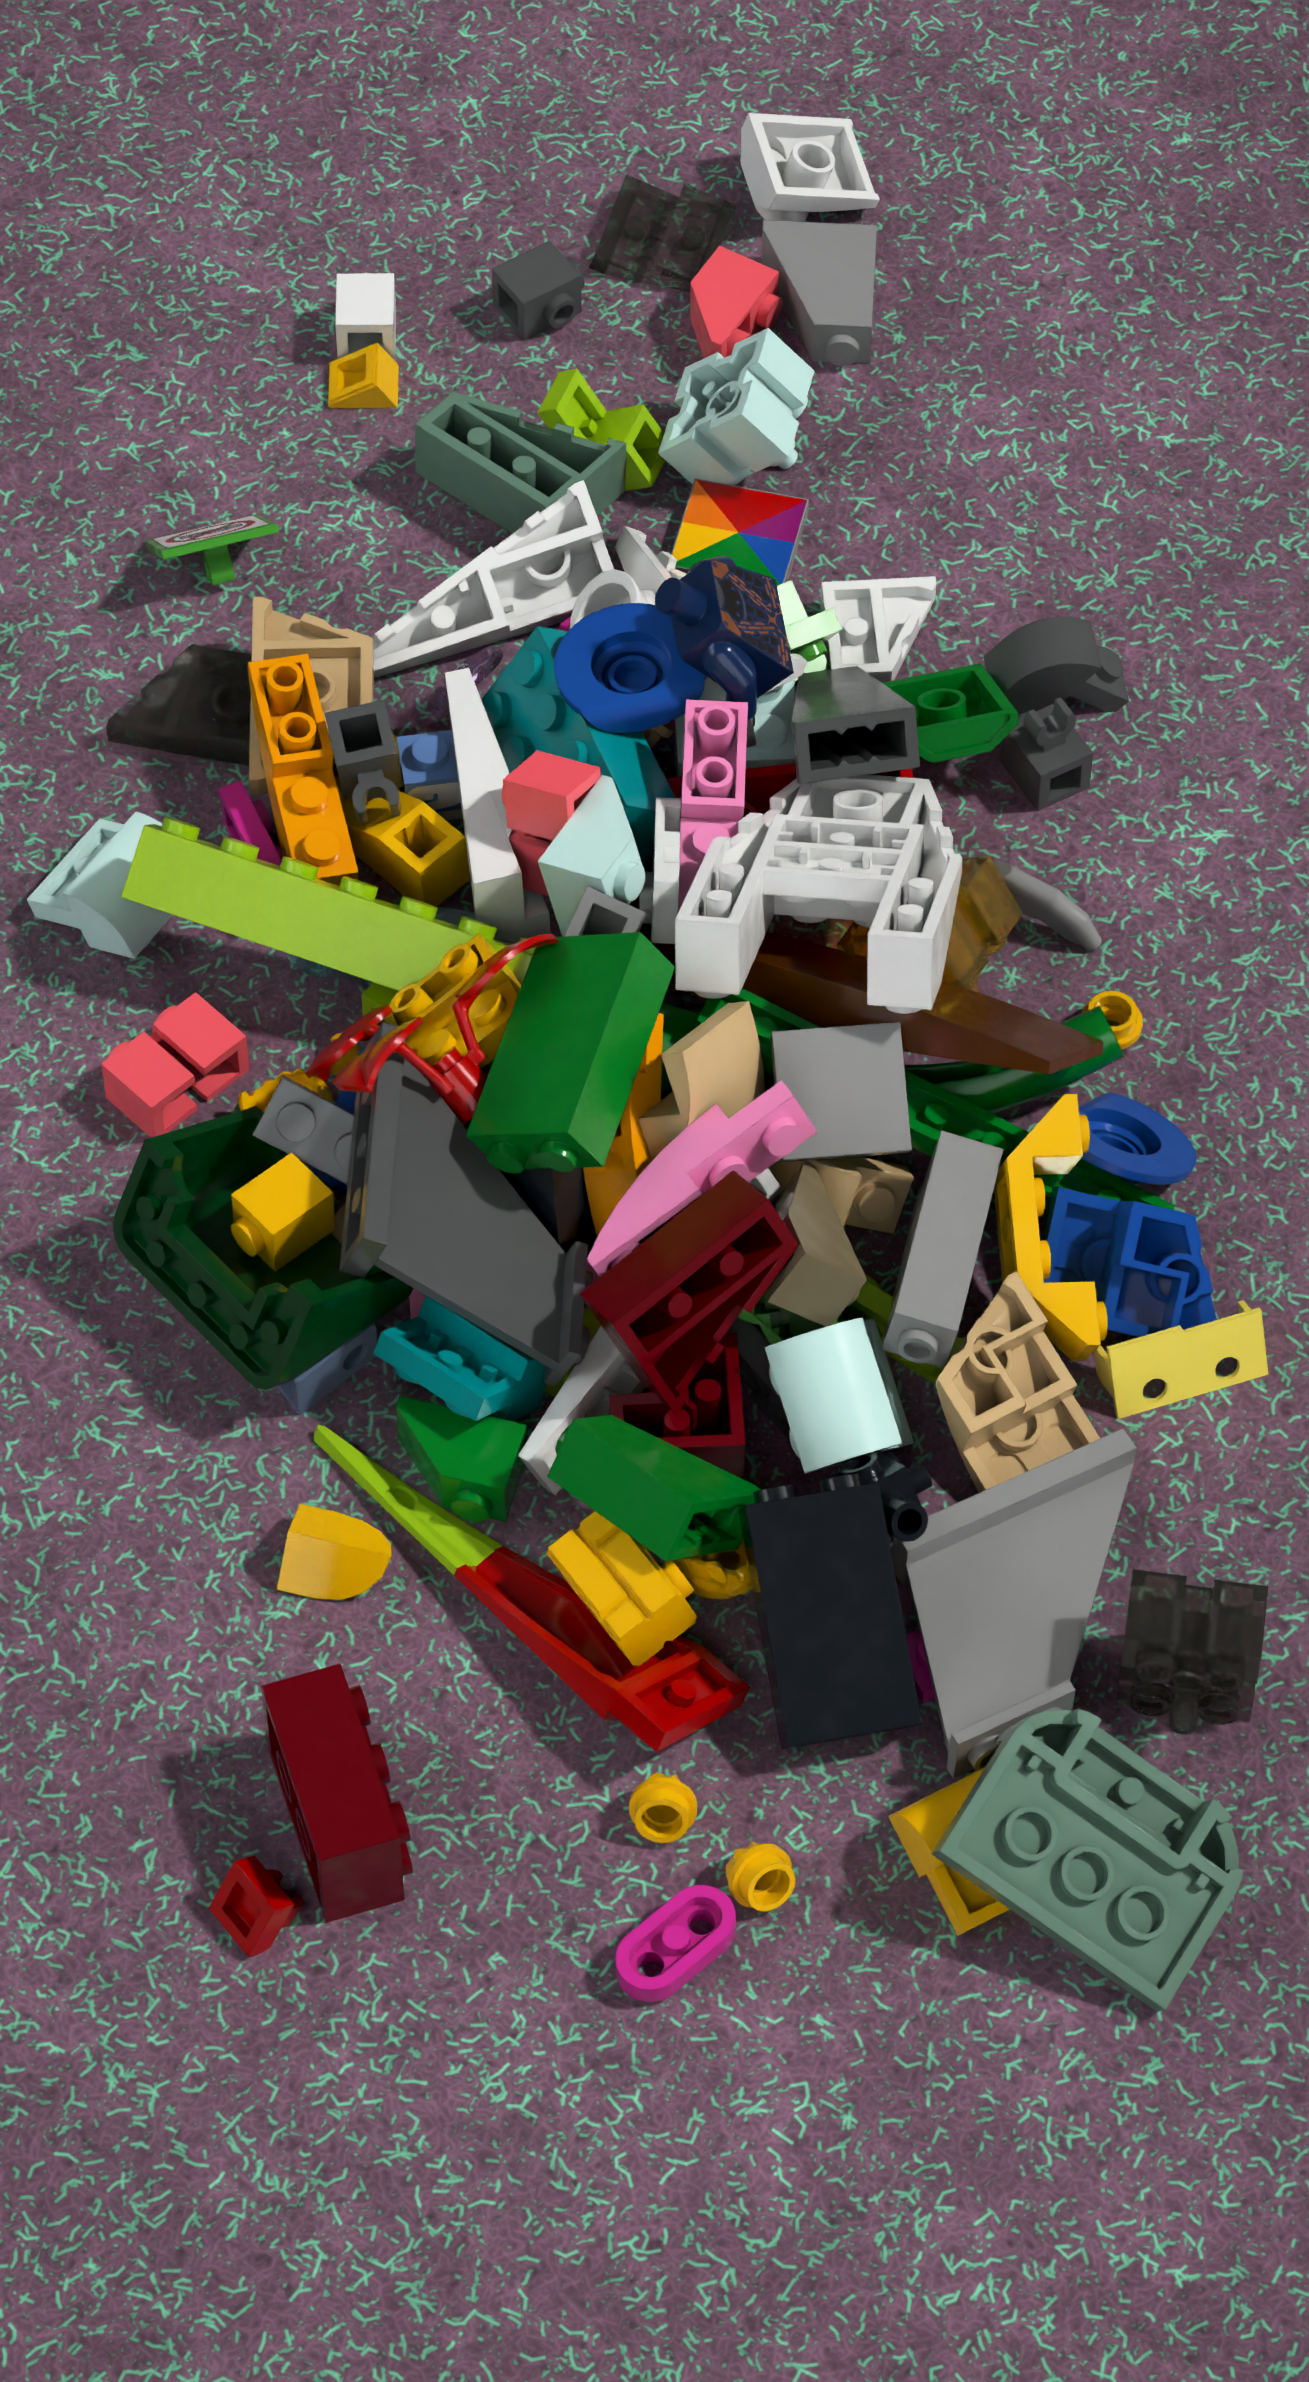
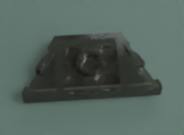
[106,644,335,776]

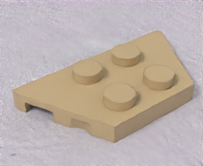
[249,597,374,796]

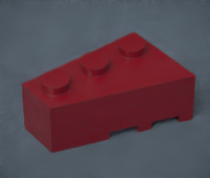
[579,1170,799,1415]

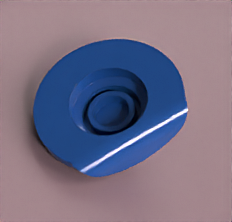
[554,603,707,733]
[1078,1093,1196,1185]

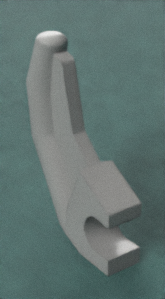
[959,862,1102,952]

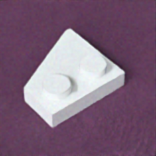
[821,576,936,683]

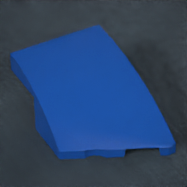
[1041,1187,1217,1338]

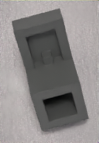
[983,617,1129,715]

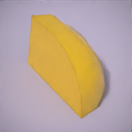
[277,1503,392,1600]

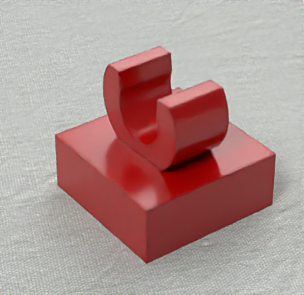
[209,1855,304,1957]

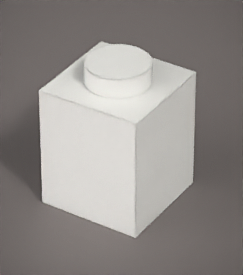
[335,273,396,360]

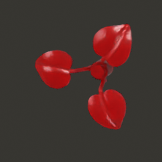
[305,934,559,1124]

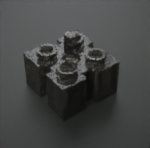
[1116,1569,1269,1735]

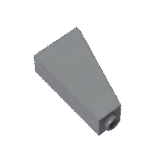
[881,1130,1003,1368]

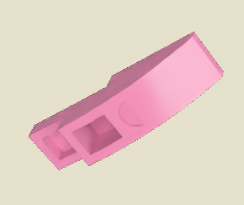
[678,699,748,912]
[587,1080,818,1277]

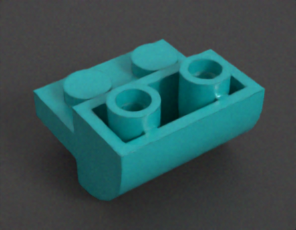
[373,1296,547,1421]

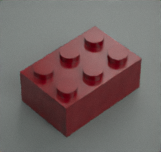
[261,1663,413,1923]

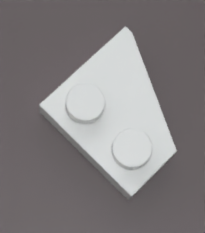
[639,797,681,944]

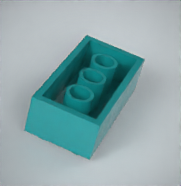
[481,626,675,865]

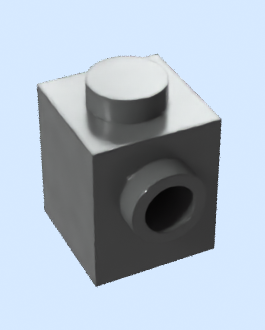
[492,240,585,341]

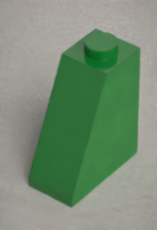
[547,1415,761,1561]

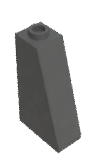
[792,666,920,784]

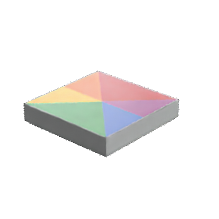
[671,478,809,586]

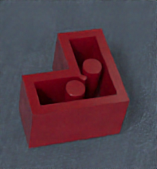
[609,1333,745,1480]

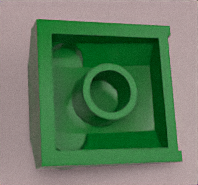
[883,663,1019,763]

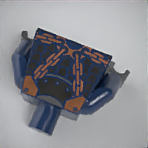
[655,555,794,748]

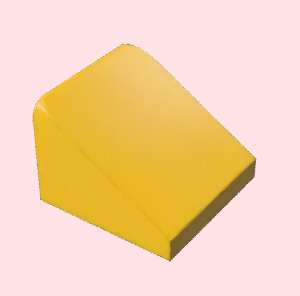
[328,342,399,408]

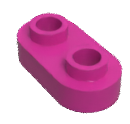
[616,1885,736,2002]

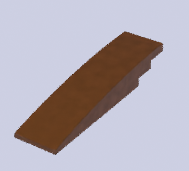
[640,923,1103,1074]

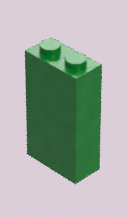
[466,932,675,1173]

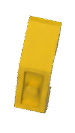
[994,1094,1108,1361]

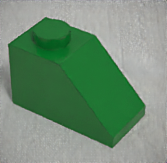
[396,1396,527,1522]

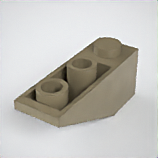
[764,1161,867,1327]

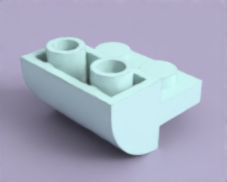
[27,812,173,959]
[764,1317,914,1474]

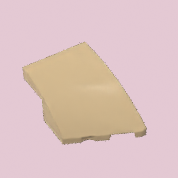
[638,1001,765,1161]
[935,1271,1100,1493]

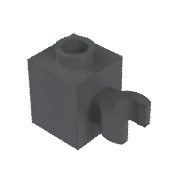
[1000,697,1093,811]
[324,699,404,824]

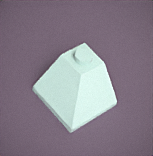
[538,775,647,937]

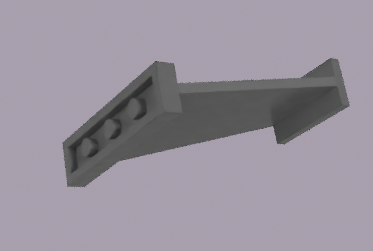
[339,1022,593,1386]

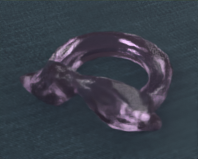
[431,645,503,720]

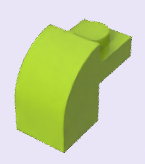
[537,369,665,491]

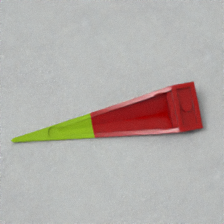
[314,1425,750,1753]

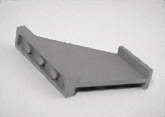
[892,1428,1137,1778]

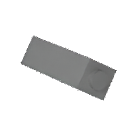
[762,220,877,366]

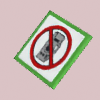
[145,514,279,585]

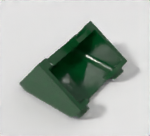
[113,1106,414,1390]

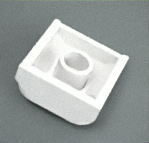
[740,113,880,222]

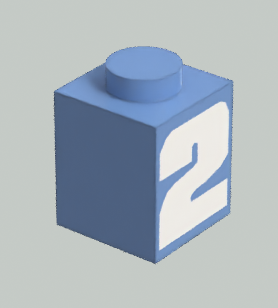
[396,730,463,822]

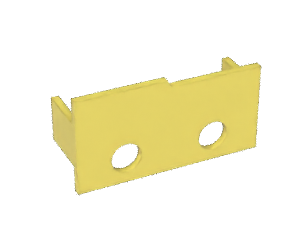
[1094,1300,1269,1419]

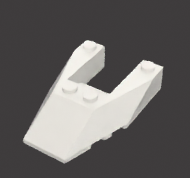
[675,775,962,1014]

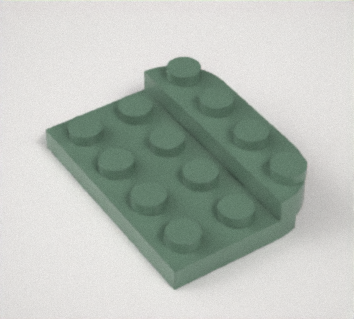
[932,1709,1244,2012]

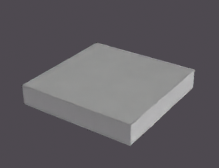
[770,1022,912,1163]

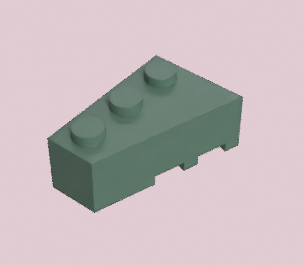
[415,391,626,534]

